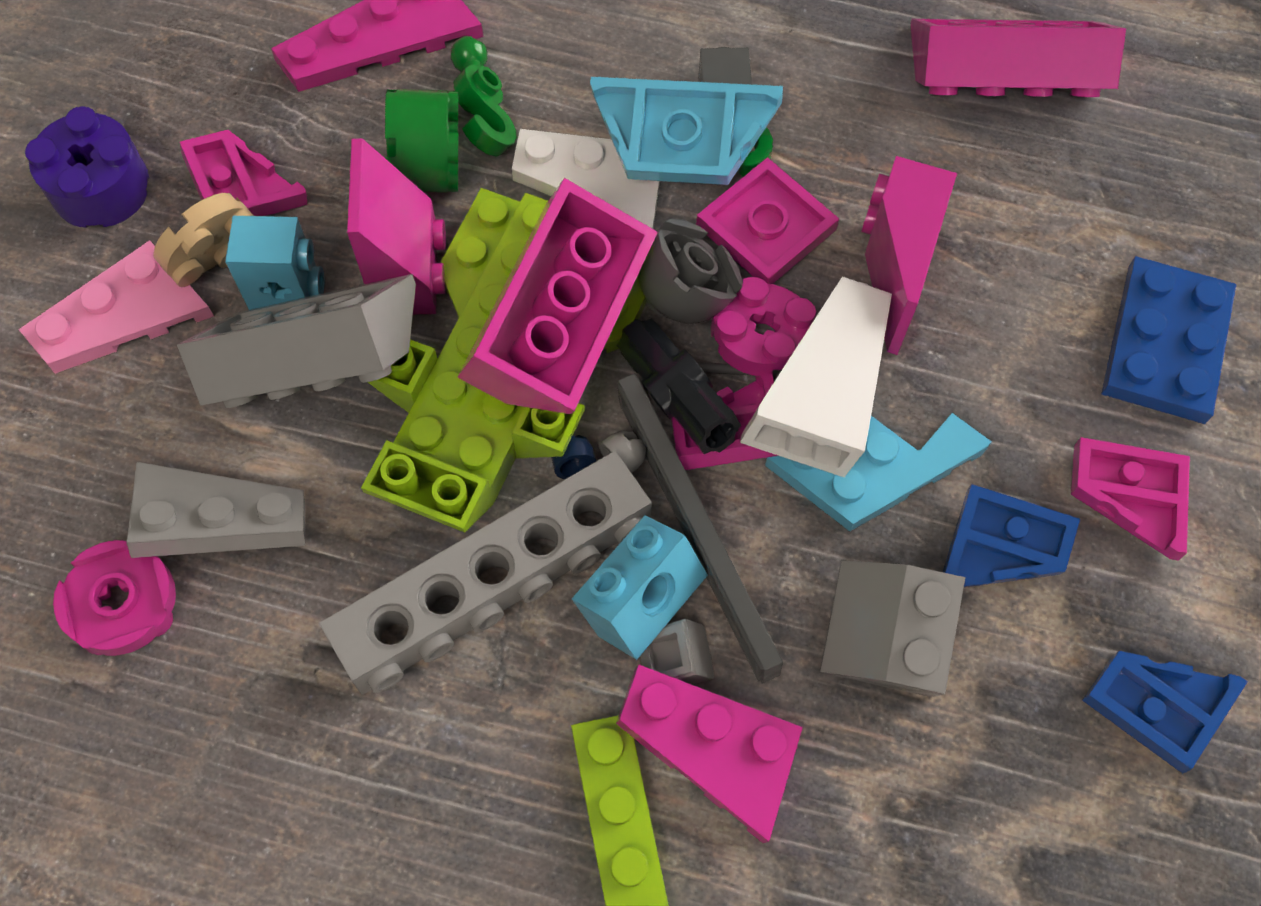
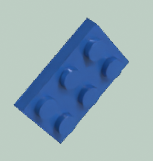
[1101,256,1236,424]

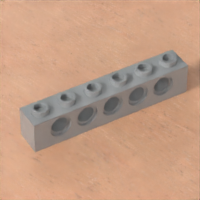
[319,450,652,695]

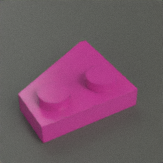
[1071,437,1190,561]

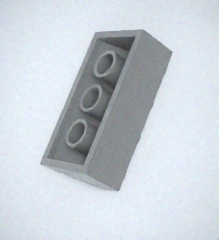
[177,274,416,408]

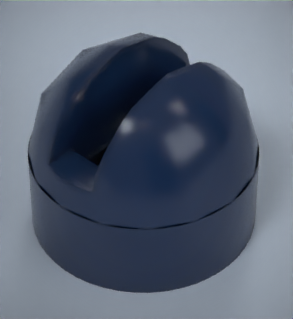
[551,435,596,479]

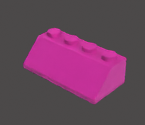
[911,19,1126,97]
[458,178,658,414]

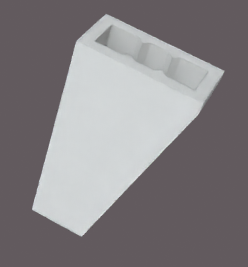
[740,276,892,477]

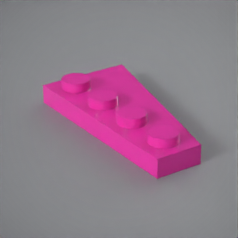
[271,0,483,92]

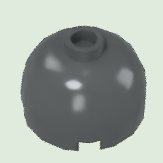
[637,219,743,324]

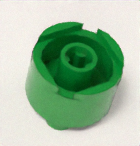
[385,89,458,193]

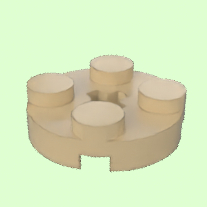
[153,193,254,287]

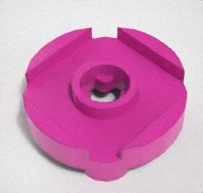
[710,277,816,376]
[53,540,176,656]

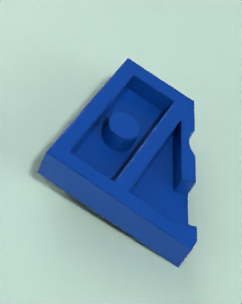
[943,484,1080,588]
[1082,651,1248,774]

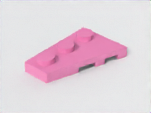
[18,240,214,374]

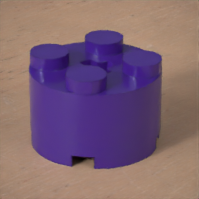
[25,106,149,228]

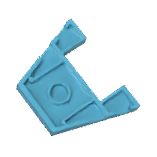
[765,413,992,531]

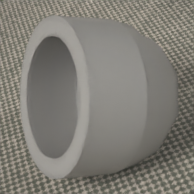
[599,431,646,473]

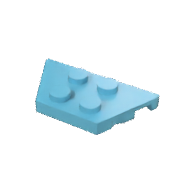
[590,77,783,185]

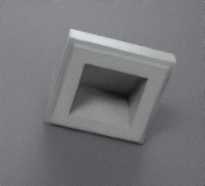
[640,619,714,684]

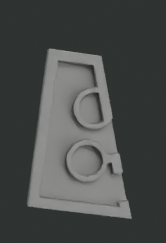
[127,462,305,558]

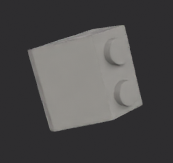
[820,561,965,697]

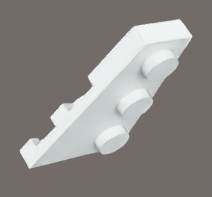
[512,129,660,229]

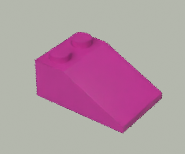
[347,138,446,315]
[861,156,957,355]

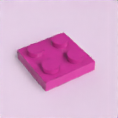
[696,157,839,284]

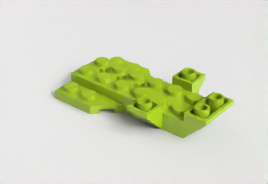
[361,188,647,533]

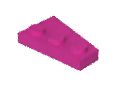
[616,665,803,843]

